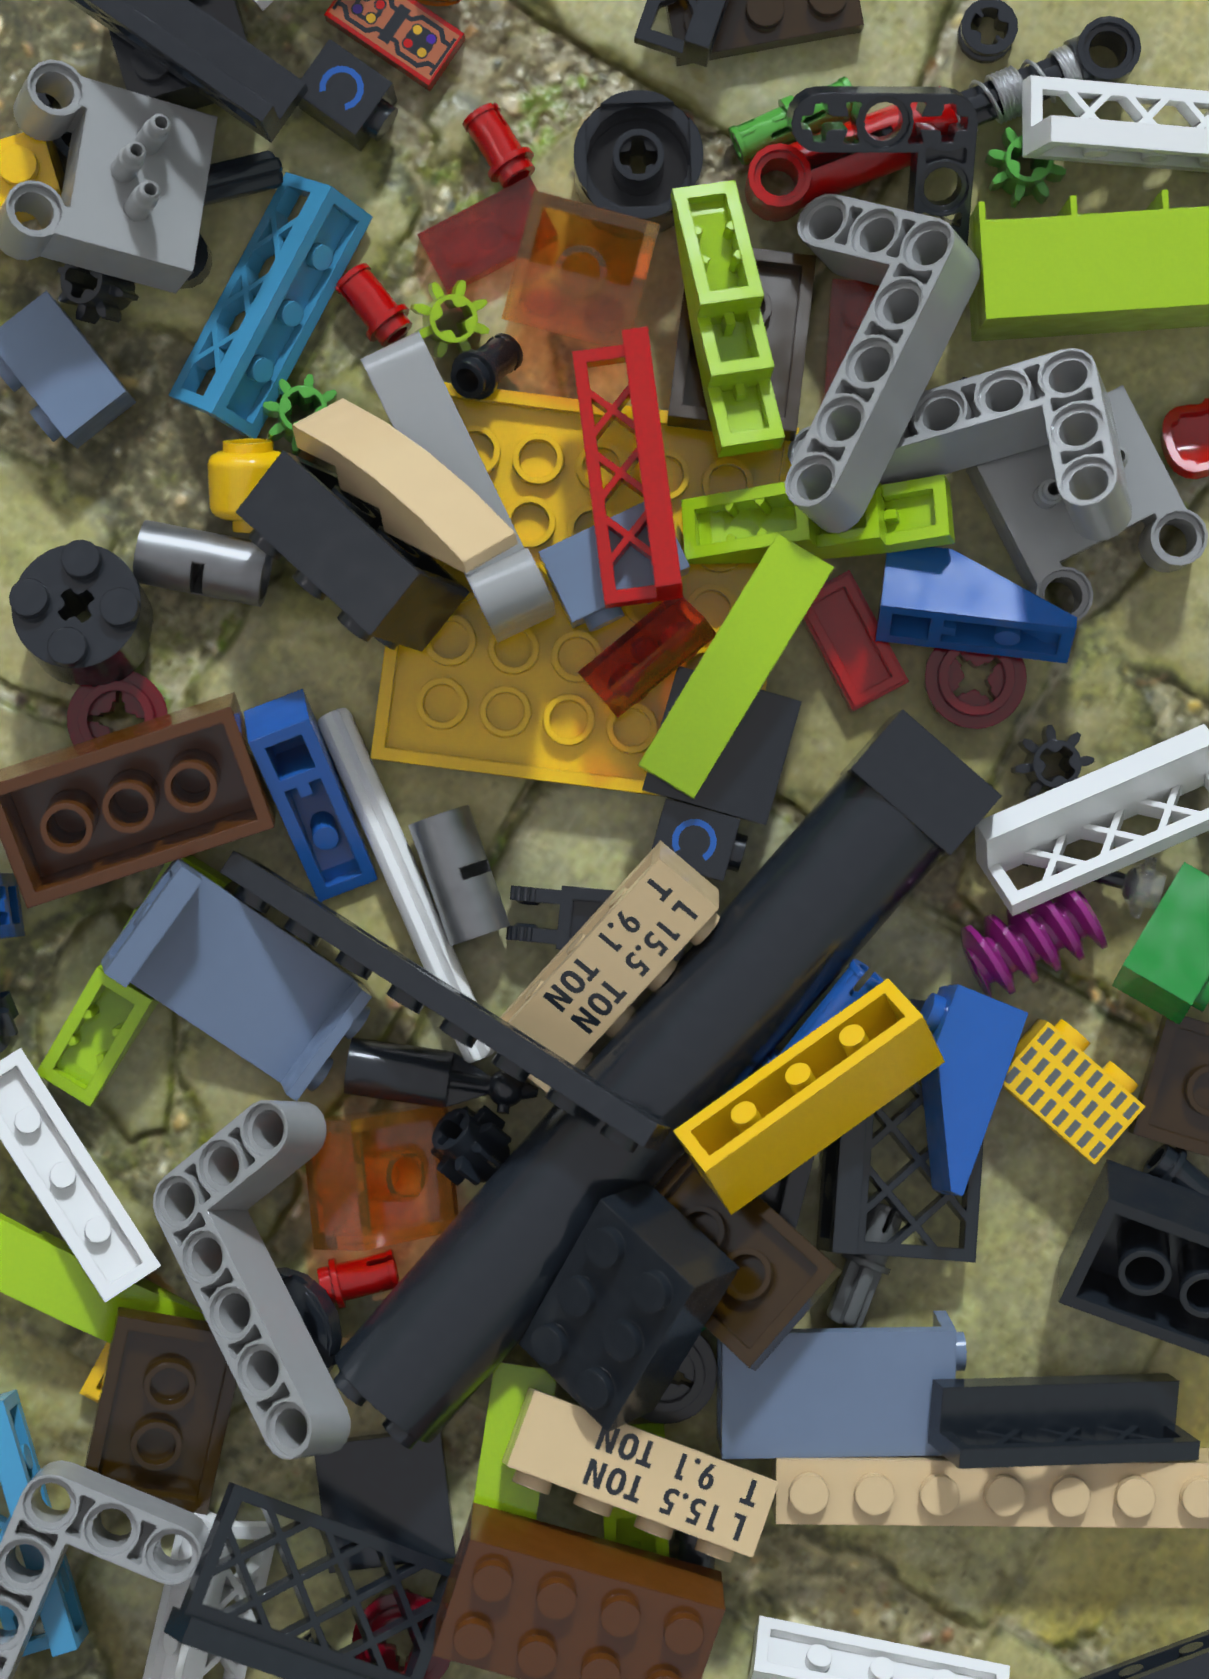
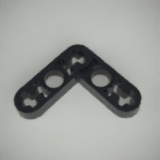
[786,86,978,246]

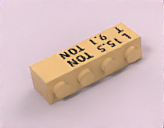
[500,840,720,1093]
[502,1387,779,1563]

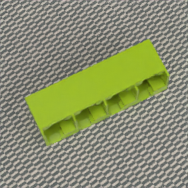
[968,189,1209,342]

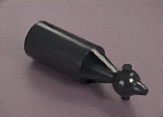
[344,1037,539,1114]

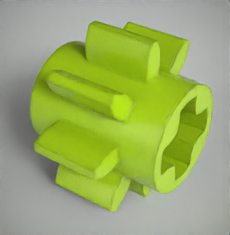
[410,280,490,358]

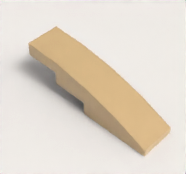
[292,398,518,573]

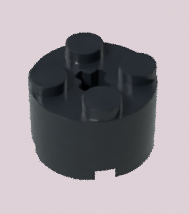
[574,90,703,237]
[9,540,154,687]

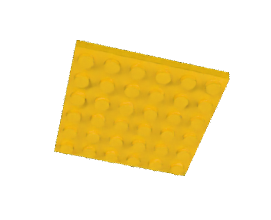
[370,382,799,797]

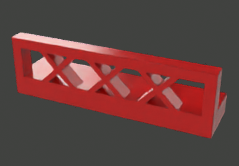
[572,326,684,609]

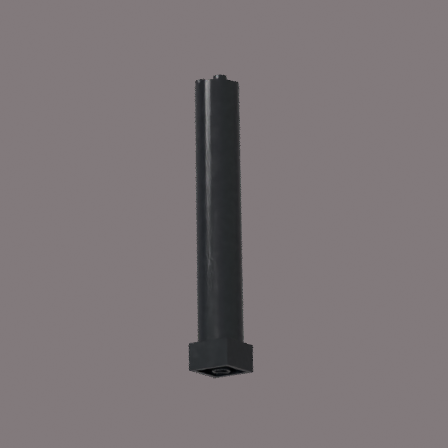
[333,709,1002,1449]

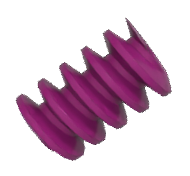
[961,890,1108,998]

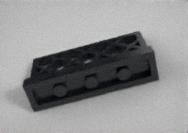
[816,999,984,1263]
[163,1482,453,1679]

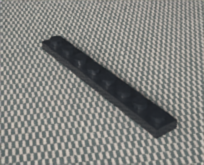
[220,850,672,1153]

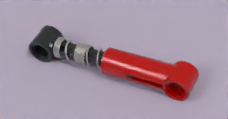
[745,16,1141,222]

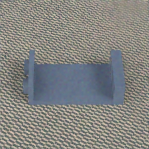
[101,859,372,1101]
[716,1310,967,1459]

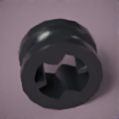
[957,0,1018,63]

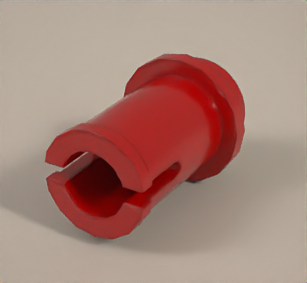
[462,103,535,189]
[335,263,413,348]
[317,1249,400,1309]

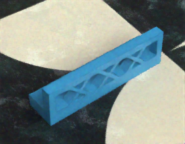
[168,172,373,438]
[0,1389,89,1657]

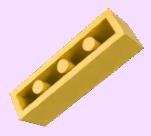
[673,978,945,1215]

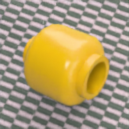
[207,438,282,533]

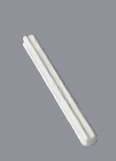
[318,708,495,1063]

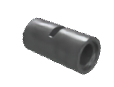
[133,520,273,607]
[408,805,510,946]

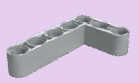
[785,194,981,533]
[360,331,556,643]
[788,348,1132,541]
[153,1100,351,1459]
[0,1460,209,1679]

